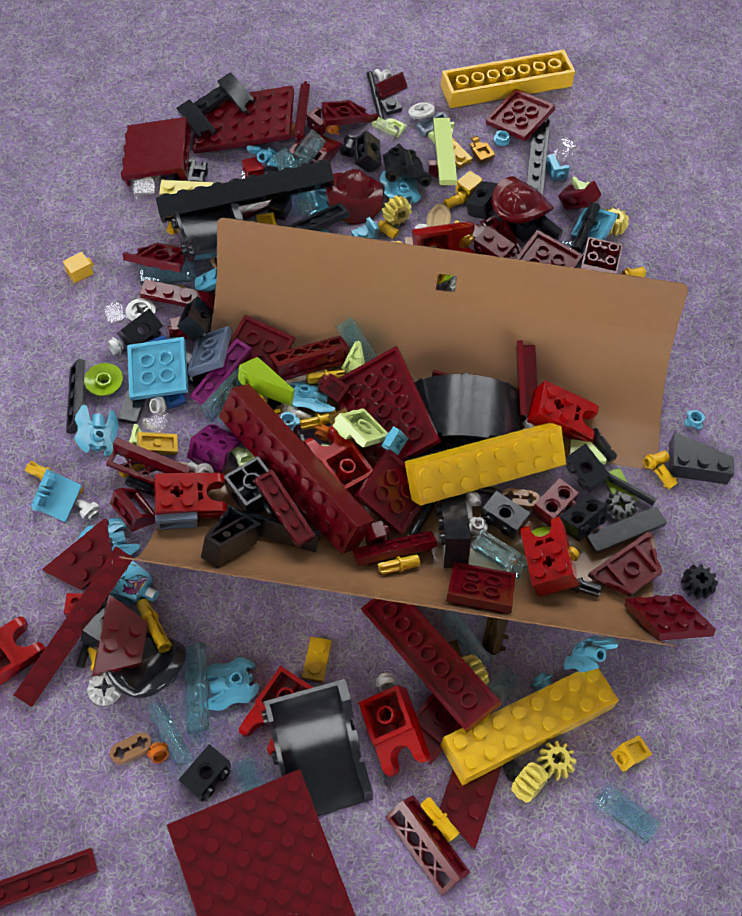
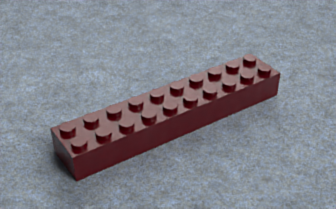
[219,384,374,555]

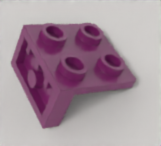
[187,424,242,473]

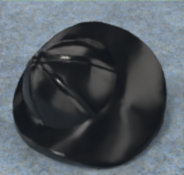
[107,633,186,698]

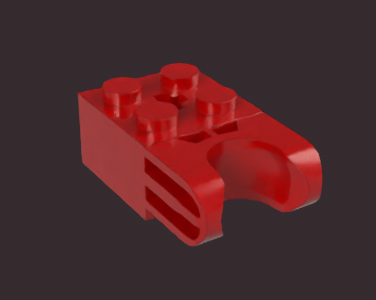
[412,221,476,254]
[527,380,599,442]
[302,425,373,494]
[154,473,227,518]
[520,516,579,597]
[0,616,46,685]
[239,665,313,756]
[358,685,430,777]

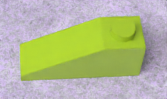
[238,357,295,406]

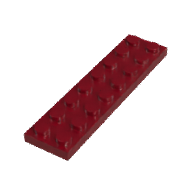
[360,598,502,733]

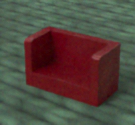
[558,181,602,210]

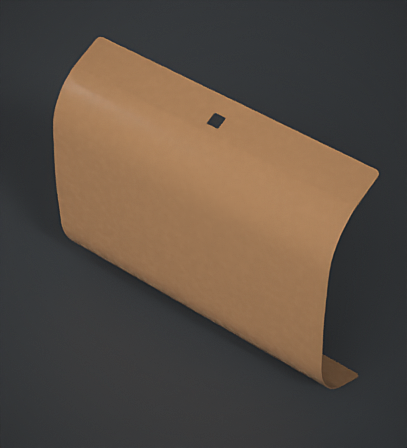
[119,218,688,647]

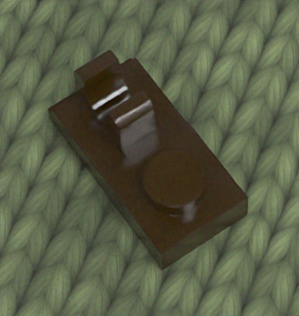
[481,617,509,655]

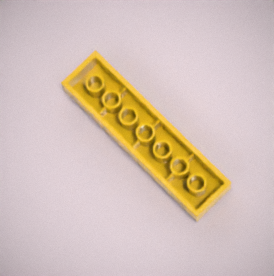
[441,50,575,109]
[405,423,566,506]
[440,668,619,786]

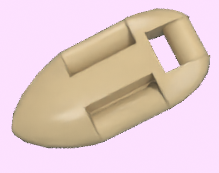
[426,203,452,227]

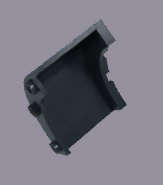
[171,202,243,262]
[415,373,519,448]
[261,679,373,816]

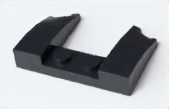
[176,72,255,139]

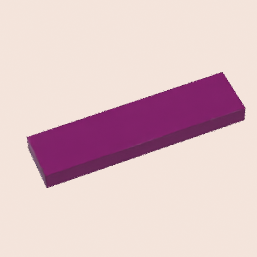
[190,338,252,408]

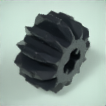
[681,564,718,600]

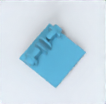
[31,469,82,522]

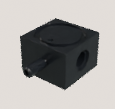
[224,456,275,516]

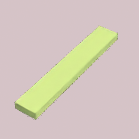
[433,118,457,185]

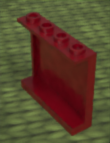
[121,117,191,187]

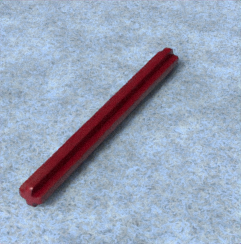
[294,81,310,140]

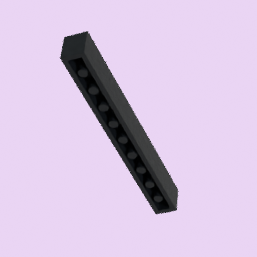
[156,160,334,223]

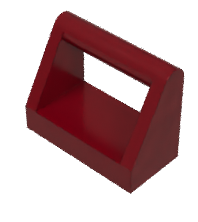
[110,488,155,532]

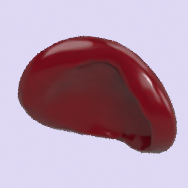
[326,169,384,225]
[492,176,554,223]

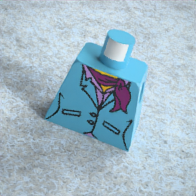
[108,561,159,606]

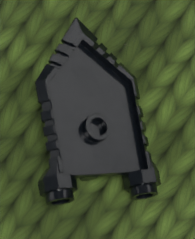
[382,143,432,187]

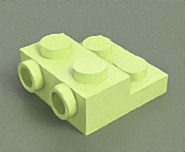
[333,408,387,448]

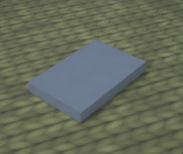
[187,326,232,377]

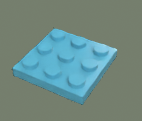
[127,337,188,400]

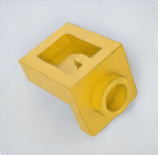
[611,735,653,772]

